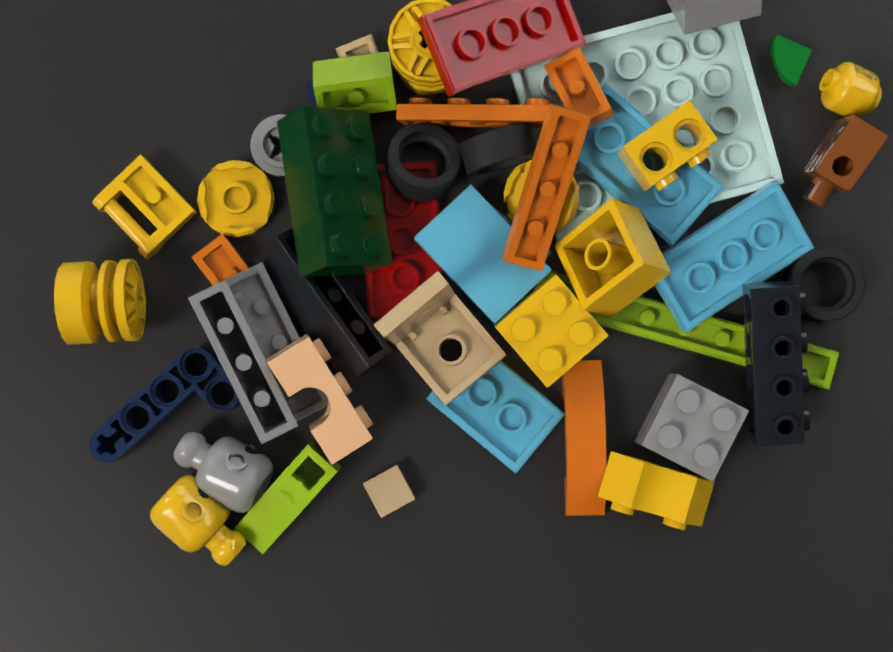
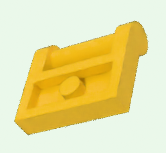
[92,154,197,260]

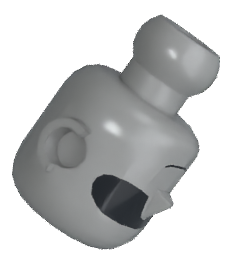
[173,432,273,513]

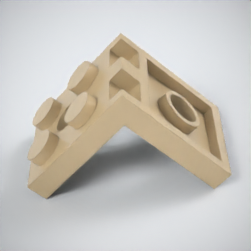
[374,271,507,406]

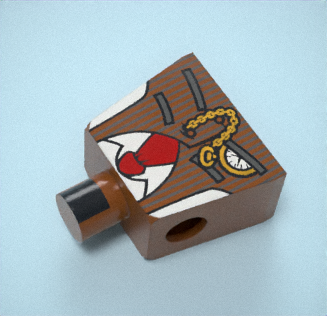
[802,115,889,208]

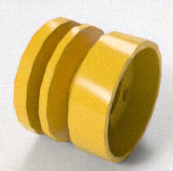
[388,0,452,97]
[54,259,146,345]

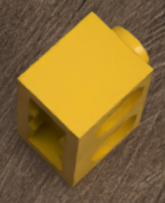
[617,100,718,192]

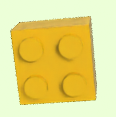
[554,198,672,317]
[494,274,609,388]

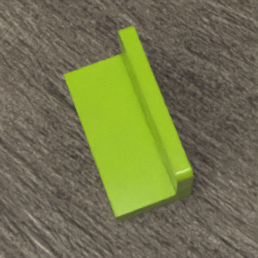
[313,52,397,114]

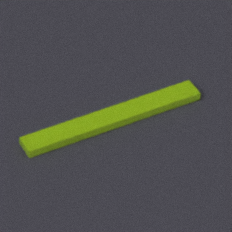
[533,271,839,390]

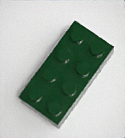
[277,106,393,277]

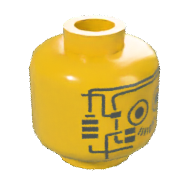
[819,62,882,118]

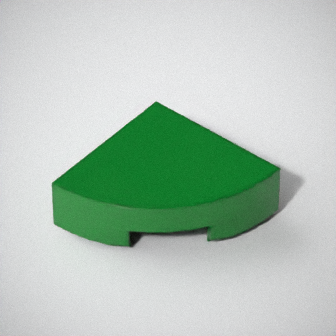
[770,34,812,88]

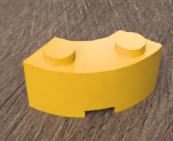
[598,451,715,530]

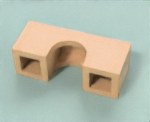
[266,334,374,465]

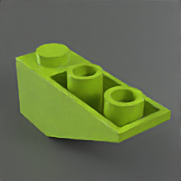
[234,441,342,554]

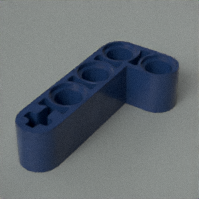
[89,347,241,463]

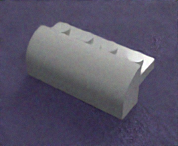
[188,262,328,444]

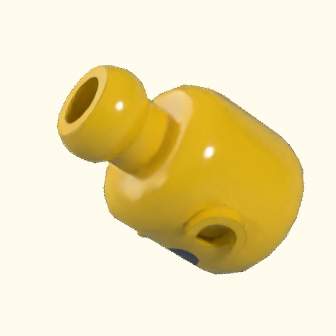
[150,475,246,566]

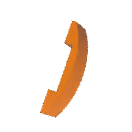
[562,360,606,516]

